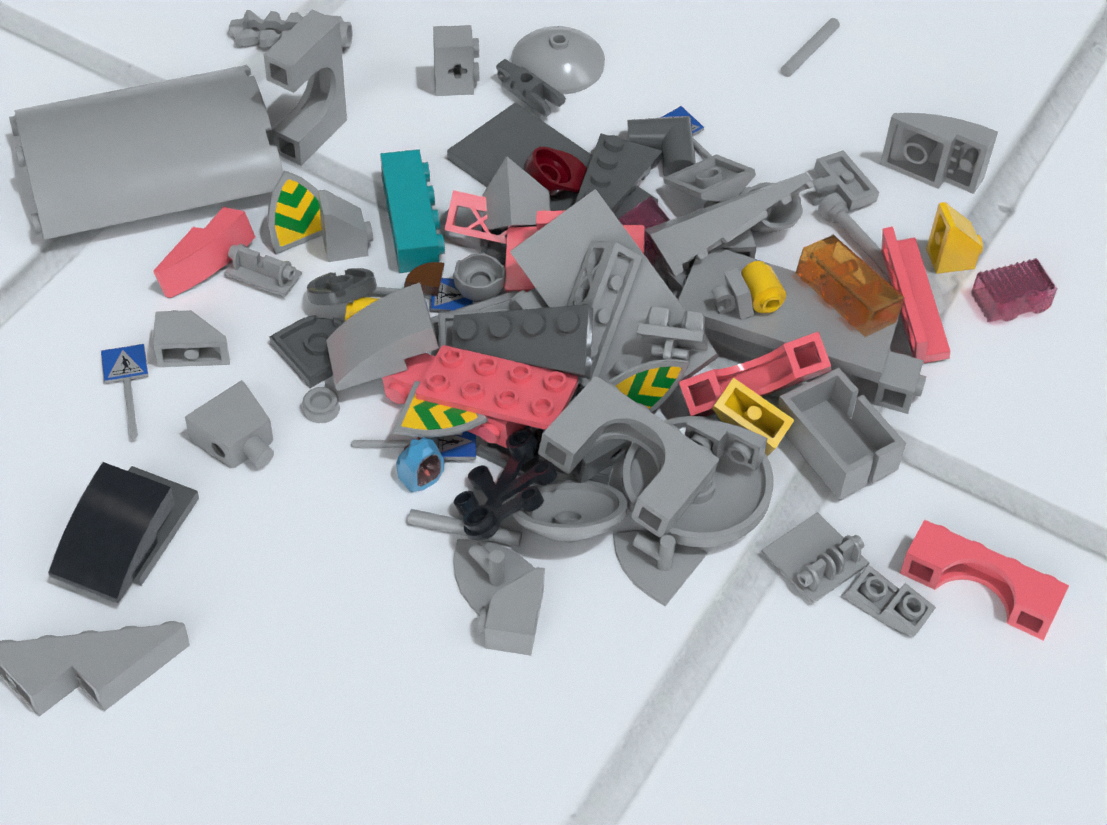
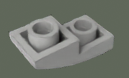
[685,419,768,471]
[843,565,936,637]

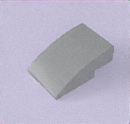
[880,113,998,194]
[326,283,439,391]

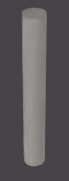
[781,18,840,77]
[408,509,522,547]

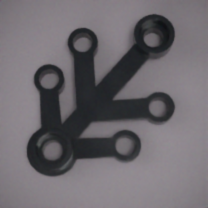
[453,429,557,540]

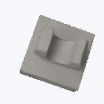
[712,267,754,320]

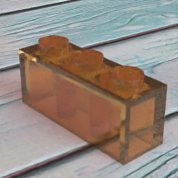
[795,234,905,337]

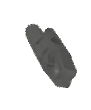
[496,59,566,117]

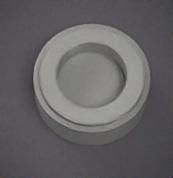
[303,387,340,423]

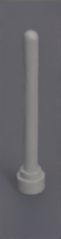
[818,193,889,278]

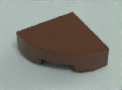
[404,262,444,296]

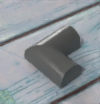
[627,116,696,176]

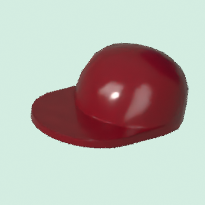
[523,146,587,197]

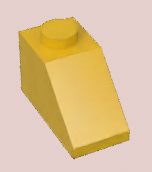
[926,202,983,274]
[713,378,794,457]

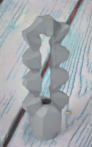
[229,10,353,50]

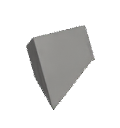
[482,156,551,231]

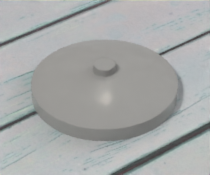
[622,416,773,547]

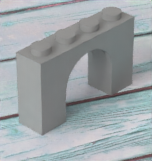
[263,9,347,166]
[538,375,720,538]

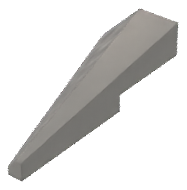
[645,172,814,276]

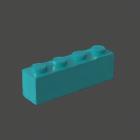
[380,149,445,273]

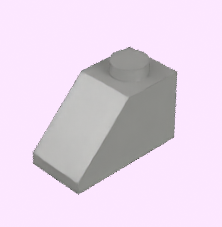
[318,190,373,262]
[153,310,230,367]
[478,567,545,656]

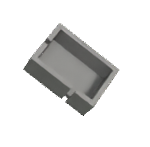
[777,368,906,500]

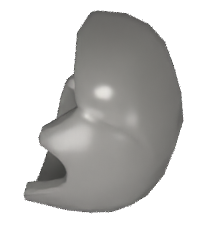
[453,253,506,302]

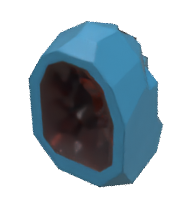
[396,437,444,492]

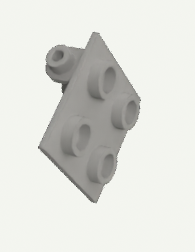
[761,512,869,604]

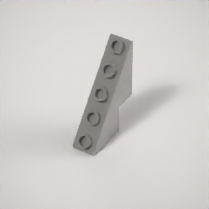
[0,621,190,716]

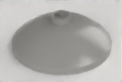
[512,26,605,95]
[513,480,627,543]

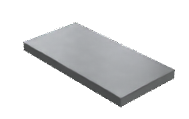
[510,189,719,388]
[678,247,902,383]

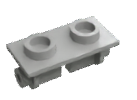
[224,244,302,297]

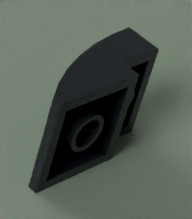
[48,462,175,603]

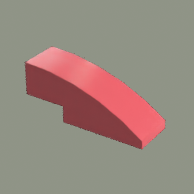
[153,207,255,298]

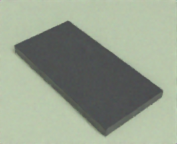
[447,103,658,225]

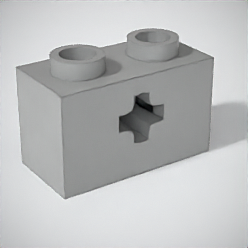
[433,25,479,96]

